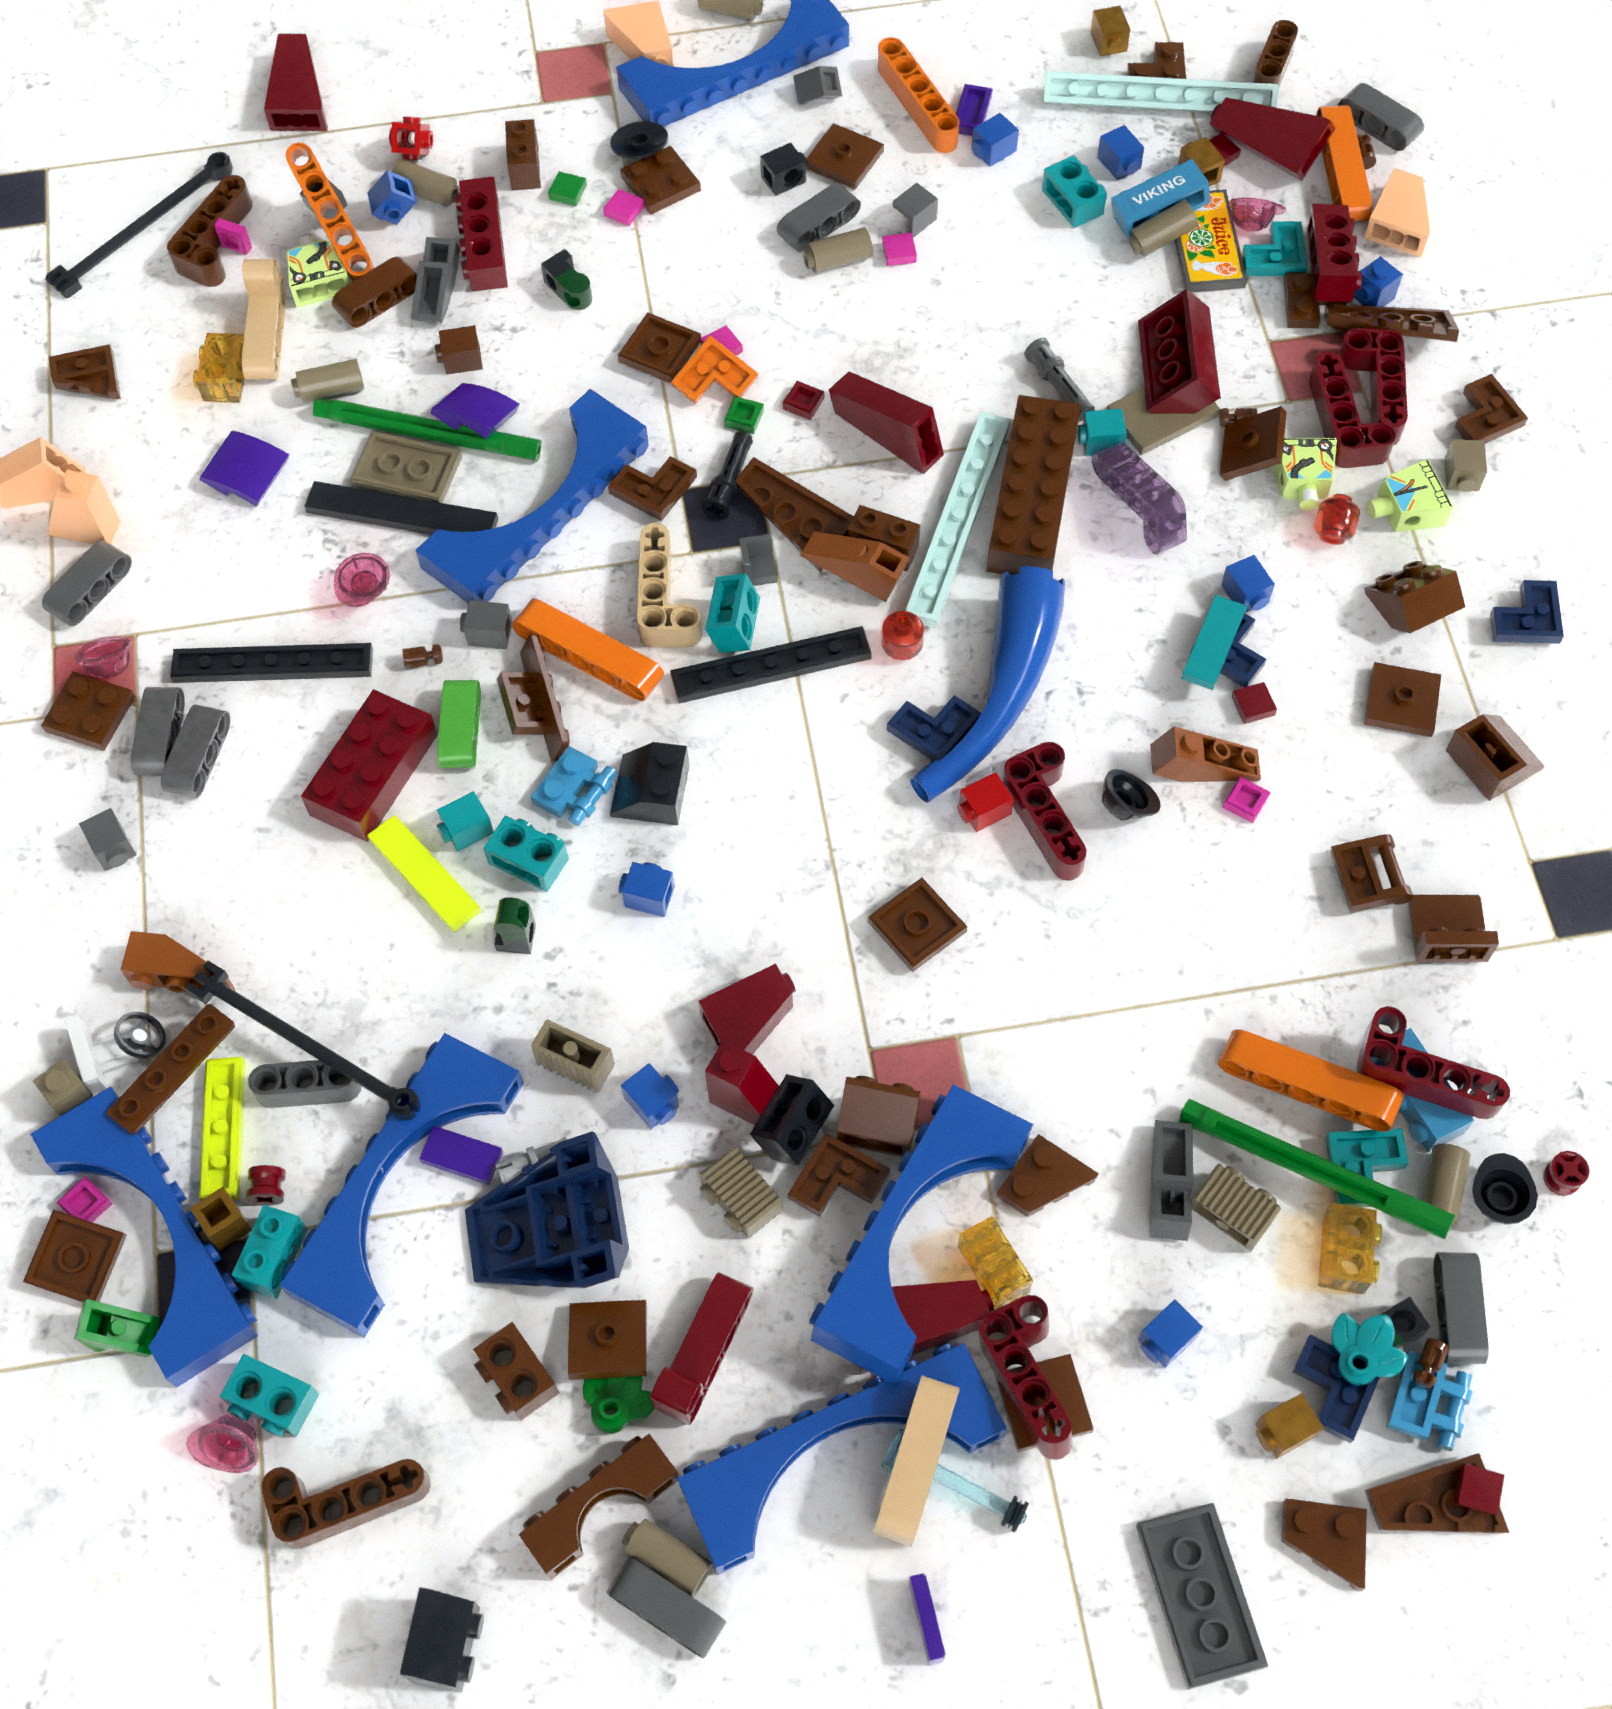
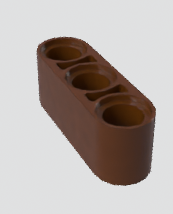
[1253,20,1298,87]
[332,256,417,328]

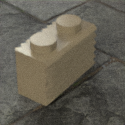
[531,1019,615,1093]
[699,1146,783,1238]
[1192,1163,1281,1252]

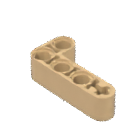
[242,258,286,380]
[637,523,702,648]
[873,1376,960,1547]

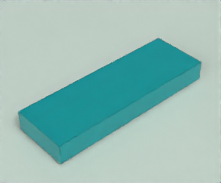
[1181,595,1247,690]

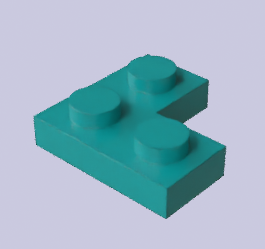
[1242,221,1307,276]
[1325,1128,1409,1209]

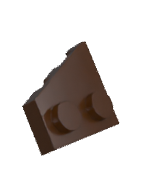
[48,344,121,399]

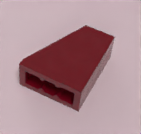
[698,963,796,1054]
[705,1040,779,1125]

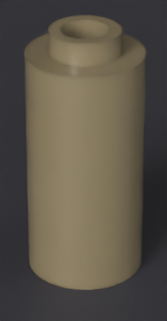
[698,0,764,20]
[392,159,460,207]
[1128,199,1199,257]
[803,227,873,273]
[291,358,365,403]
[1422,1144,1471,1228]
[622,1519,713,1598]

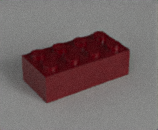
[301,689,438,842]

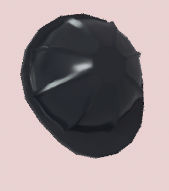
[1102,769,1161,821]
[1472,1153,1538,1225]

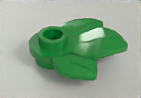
[582,1376,654,1434]

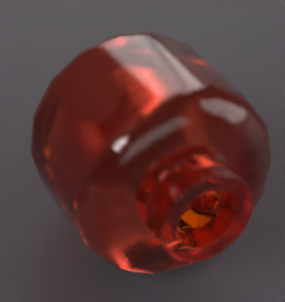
[1314,494,1360,545]
[881,611,925,661]

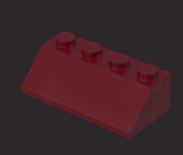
[1138,288,1221,414]

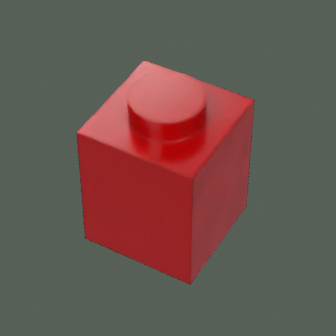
[957,772,1014,832]

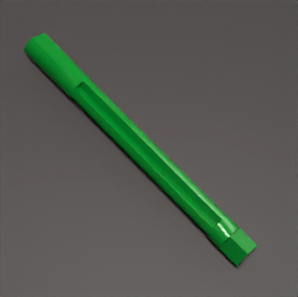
[313,398,542,461]
[1179,1099,1455,1240]

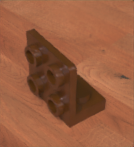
[1409,895,1499,962]

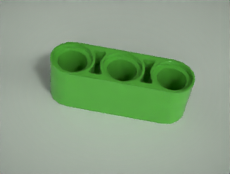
[437,680,481,769]

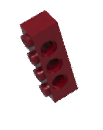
[455,176,508,292]
[1307,204,1362,302]

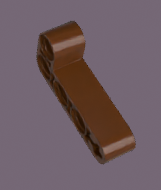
[167,175,253,287]
[261,1459,431,1549]

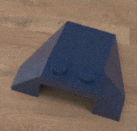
[465,1131,629,1288]

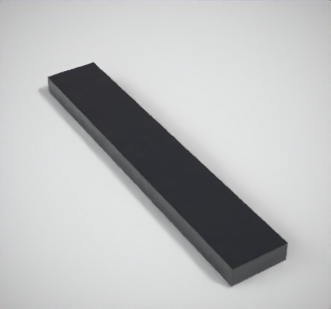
[304,481,498,535]
[670,626,872,704]
[170,643,373,683]

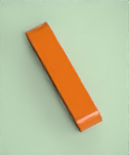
[878,37,959,153]
[1316,105,1372,222]
[286,142,374,281]
[512,598,664,701]
[1218,1029,1404,1132]

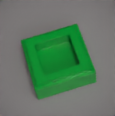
[548,171,587,206]
[724,396,764,434]

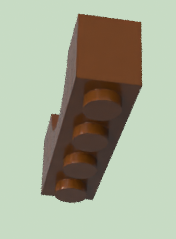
[518,1434,679,1580]

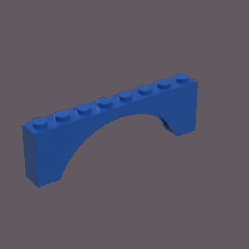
[616,0,849,127]
[415,389,649,603]
[280,1033,524,1338]
[809,1084,1033,1385]
[30,1086,258,1388]
[677,1343,1007,1575]

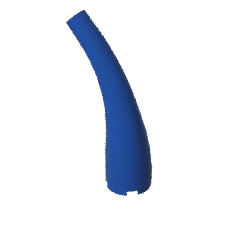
[910,566,1066,803]

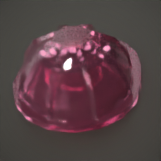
[1229,198,1286,232]
[334,553,391,607]
[75,636,131,679]
[186,1414,259,1473]

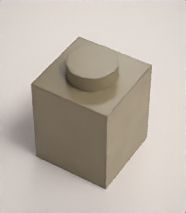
[1444,439,1487,492]
[32,1059,93,1116]

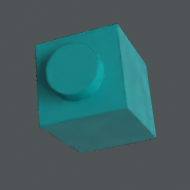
[1077,408,1127,456]
[436,791,494,852]

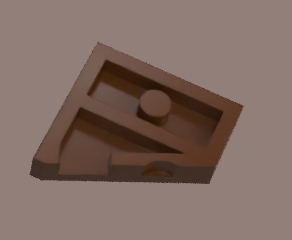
[996,1134,1099,1217]
[1282,1498,1367,1591]

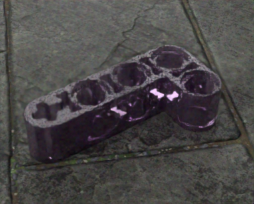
[1091,442,1187,555]

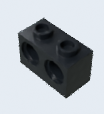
[749,1074,835,1166]

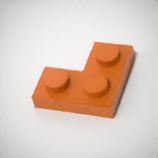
[671,335,759,404]

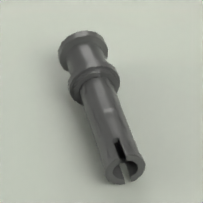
[1024,338,1095,421]

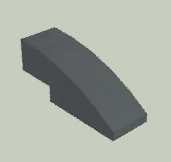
[411,237,460,323]
[1150,1120,1194,1241]

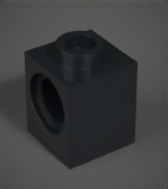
[760,142,808,196]

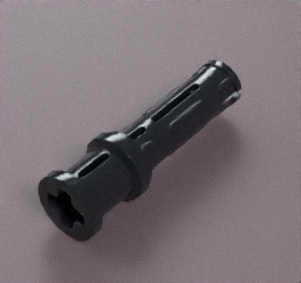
[702,431,753,519]

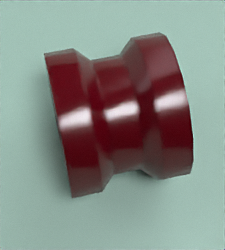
[1543,1151,1590,1196]
[246,1165,286,1206]

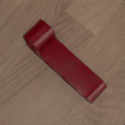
[1339,328,1408,446]
[1309,351,1396,468]
[1003,742,1087,881]
[1356,1006,1510,1119]
[651,1272,754,1425]
[979,1295,1072,1460]

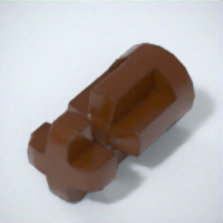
[1357,134,1376,170]
[1219,408,1258,427]
[402,644,443,668]
[1412,1338,1449,1388]

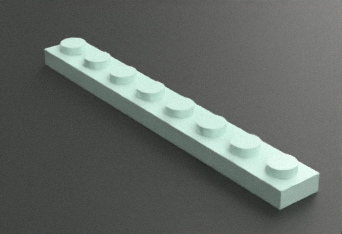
[1043,71,1279,113]
[905,411,1011,628]

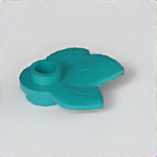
[1331,1313,1408,1385]

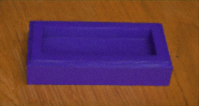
[956,84,993,136]
[419,1125,503,1185]
[909,1573,946,1666]

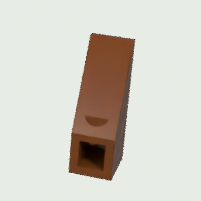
[800,531,910,602]
[1150,726,1261,782]
[120,931,236,993]

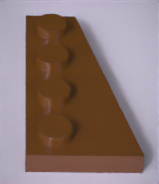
[1324,304,1459,342]
[735,457,854,573]

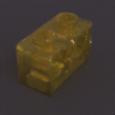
[193,333,245,403]
[1318,1203,1382,1294]
[958,1216,1033,1309]

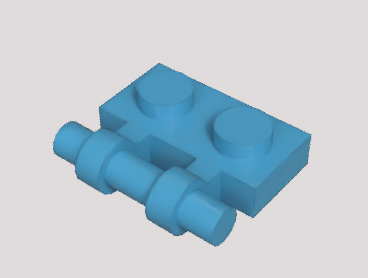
[531,746,617,826]
[1386,1350,1472,1451]

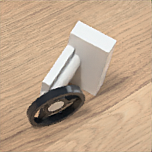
[65,1012,166,1095]

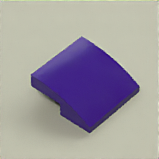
[430,383,520,439]
[199,430,290,507]

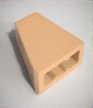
[603,0,673,66]
[1364,168,1430,257]
[0,437,85,509]
[47,470,121,544]

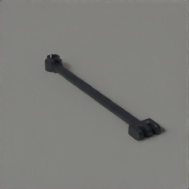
[45,152,233,298]
[184,960,421,1121]

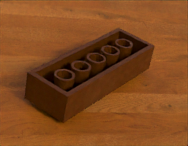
[987,395,1081,576]

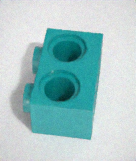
[1042,155,1107,228]
[705,573,760,653]
[483,815,569,892]
[232,1204,308,1299]
[219,1354,319,1438]

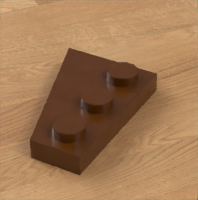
[1364,1453,1510,1533]

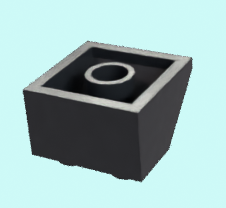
[610,742,689,825]
[400,1587,484,1692]

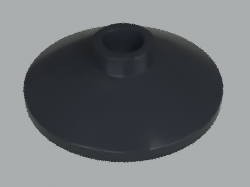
[610,121,668,159]

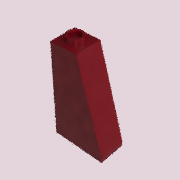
[264,34,328,131]
[1209,97,1336,181]
[828,371,944,474]
[857,1280,995,1375]

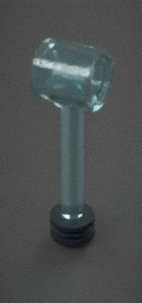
[881,1429,1029,1532]

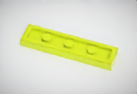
[367,815,481,933]
[199,1057,245,1200]

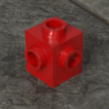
[389,116,434,160]

